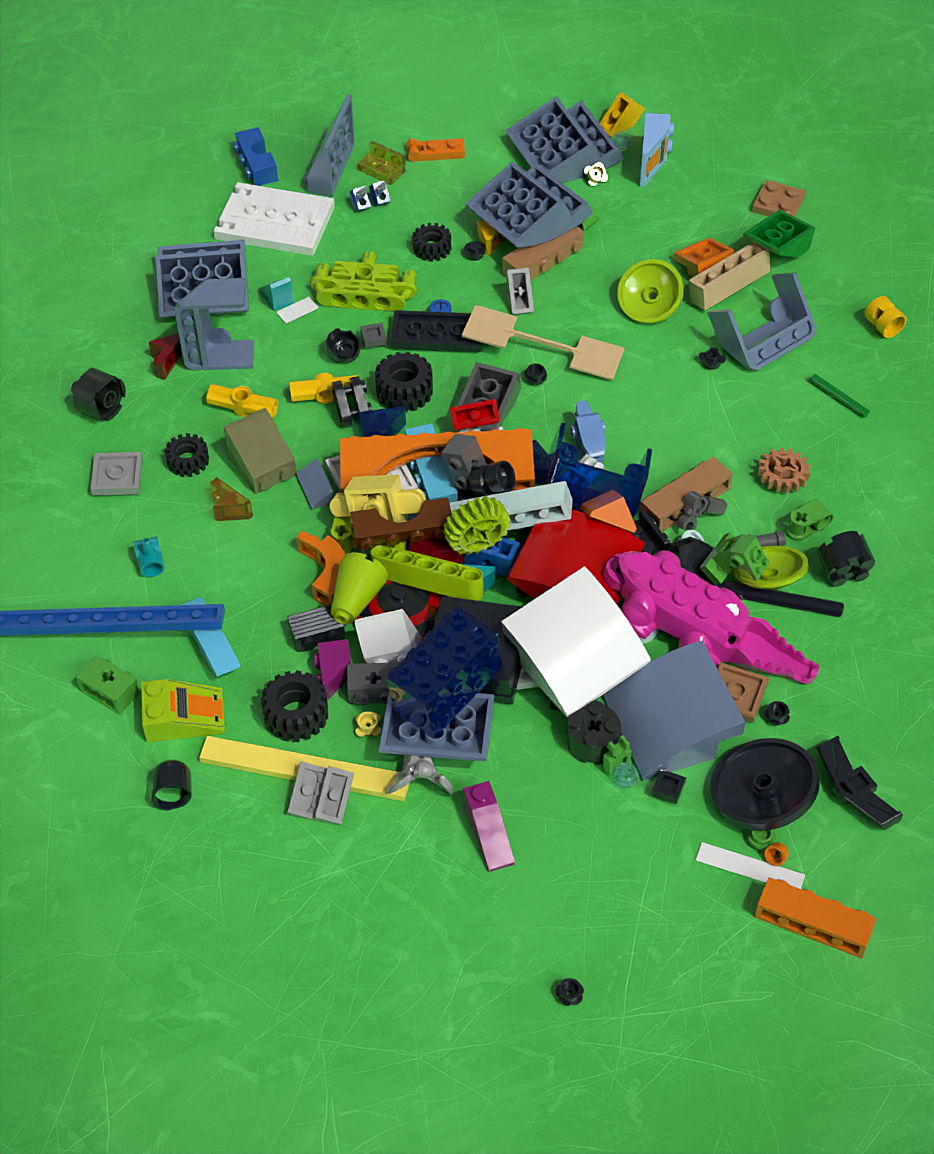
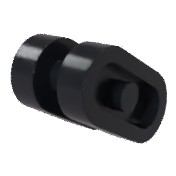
[331,376,373,427]

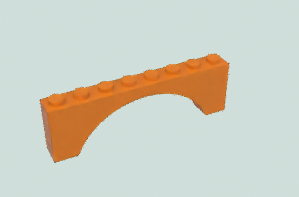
[340,428,535,493]

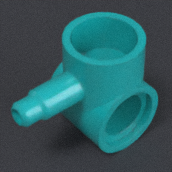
[133,536,165,577]

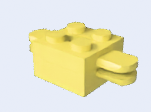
[330,474,426,523]

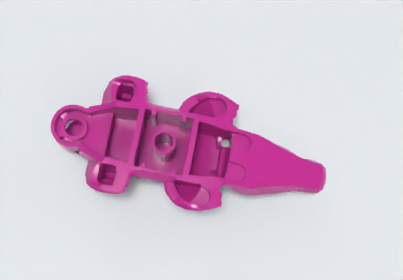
[603,551,819,684]

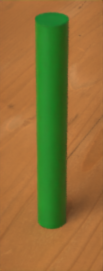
[810,374,870,418]

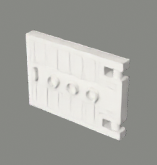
[214,182,335,256]

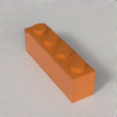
[755,877,877,959]

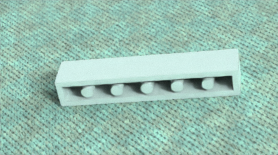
[443,481,572,540]

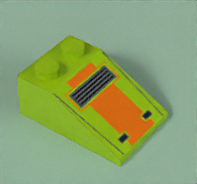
[141,679,225,742]

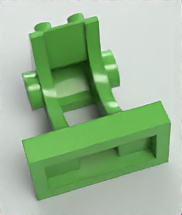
[700,532,769,585]

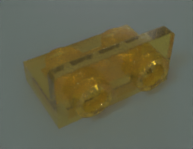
[357,141,406,185]

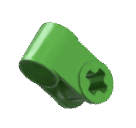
[786,499,834,541]

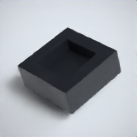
[651,769,686,804]

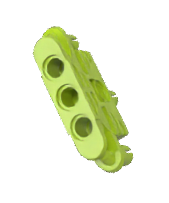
[310,251,418,311]

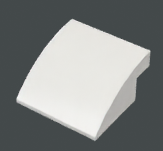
[501,566,651,718]

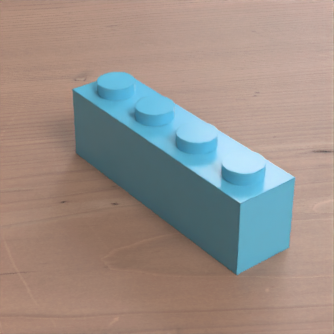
[405,424,458,503]

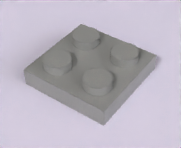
[91,452,143,495]

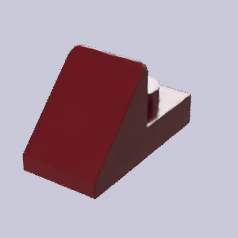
[149,333,182,380]

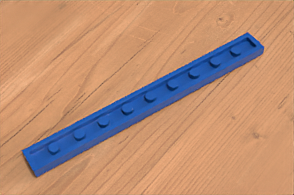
[0,604,225,636]

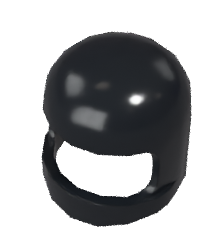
[152,760,192,811]

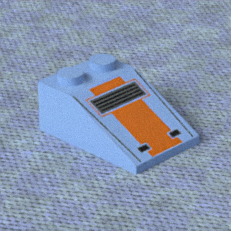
[640,113,674,187]

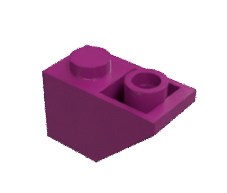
[314,639,351,699]

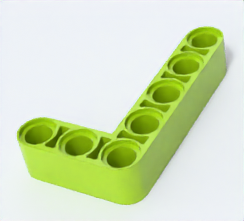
[371,519,484,601]

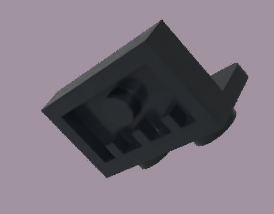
[622,509,670,555]

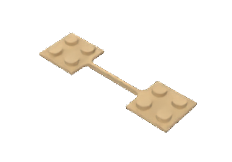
[462,305,625,380]

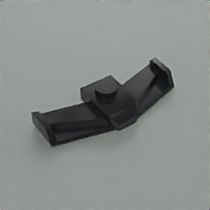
[816,736,903,830]

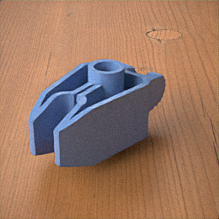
[570,400,606,462]

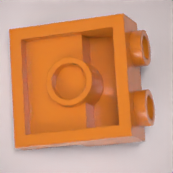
[673,237,734,277]

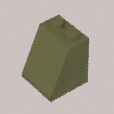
[224,408,297,494]

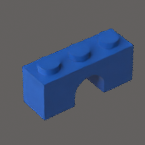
[233,127,278,186]

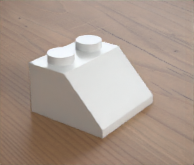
[355,609,422,667]

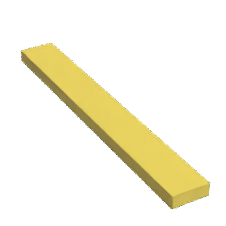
[199,736,410,802]

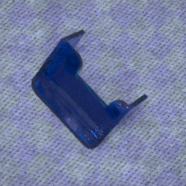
[543,422,652,518]

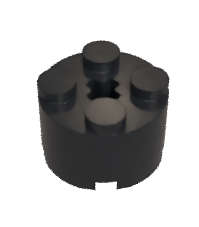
[817,531,875,587]

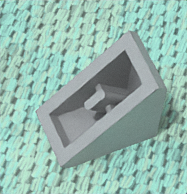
[506,267,534,314]

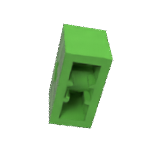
[76,656,140,715]

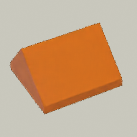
[580,490,637,533]

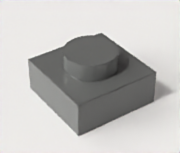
[360,323,387,348]

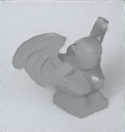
[386,755,453,796]

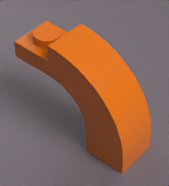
[296,531,345,606]

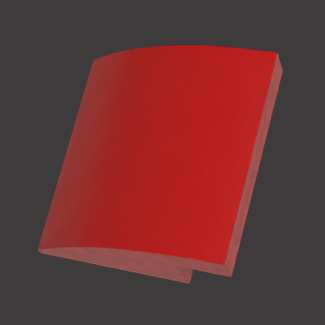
[507,510,645,605]

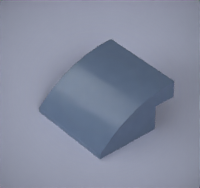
[505,96,623,183]
[465,162,593,247]
[155,240,249,319]
[603,640,745,781]

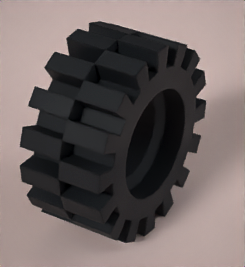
[413,223,452,262]
[165,433,209,477]

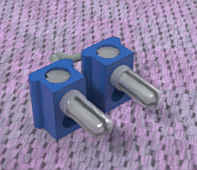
[349,181,390,212]

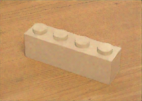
[689,242,770,310]

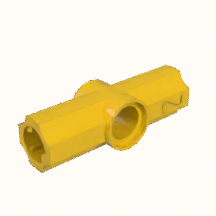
[290,373,358,404]
[206,384,278,418]

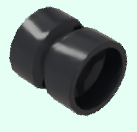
[470,460,516,497]

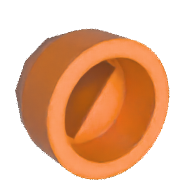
[764,842,789,866]

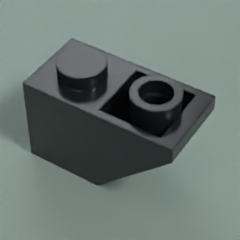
[668,537,714,575]

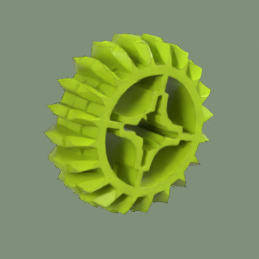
[444,496,510,555]

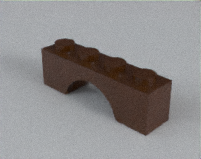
[350,497,452,550]

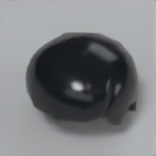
[326,328,361,363]

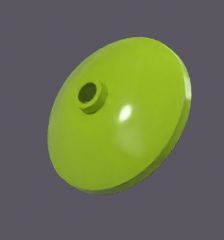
[618,259,684,324]
[733,546,808,590]

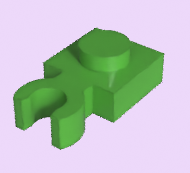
[603,735,632,777]

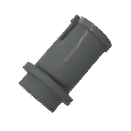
[755,530,786,547]

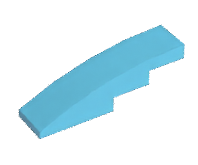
[181,597,240,676]

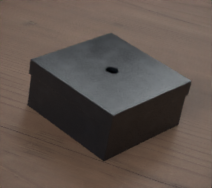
[422,596,522,704]

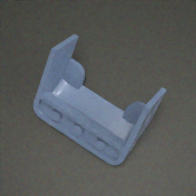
[707,273,816,370]
[175,278,254,371]

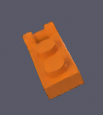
[407,138,465,162]

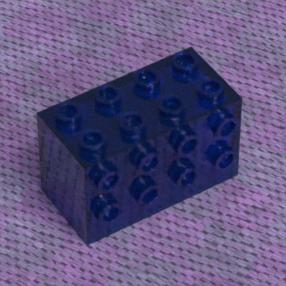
[386,606,503,739]

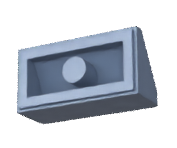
[296,459,334,509]

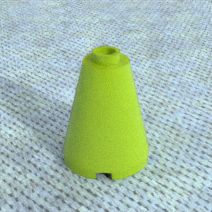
[331,552,388,624]

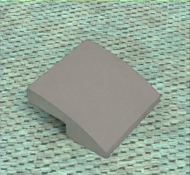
[286,761,354,825]

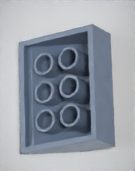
[305,94,355,197]
[379,686,494,762]

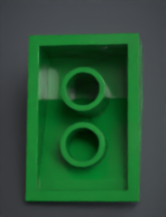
[743,209,815,257]

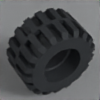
[375,352,433,412]
[261,670,329,742]

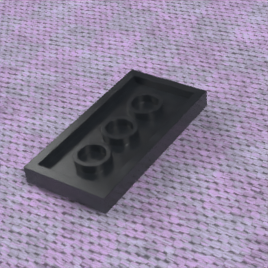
[391,310,481,352]

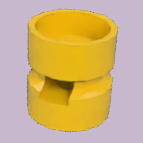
[864,296,907,338]

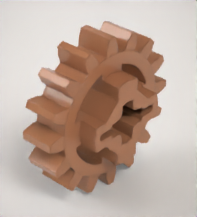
[758,447,811,494]

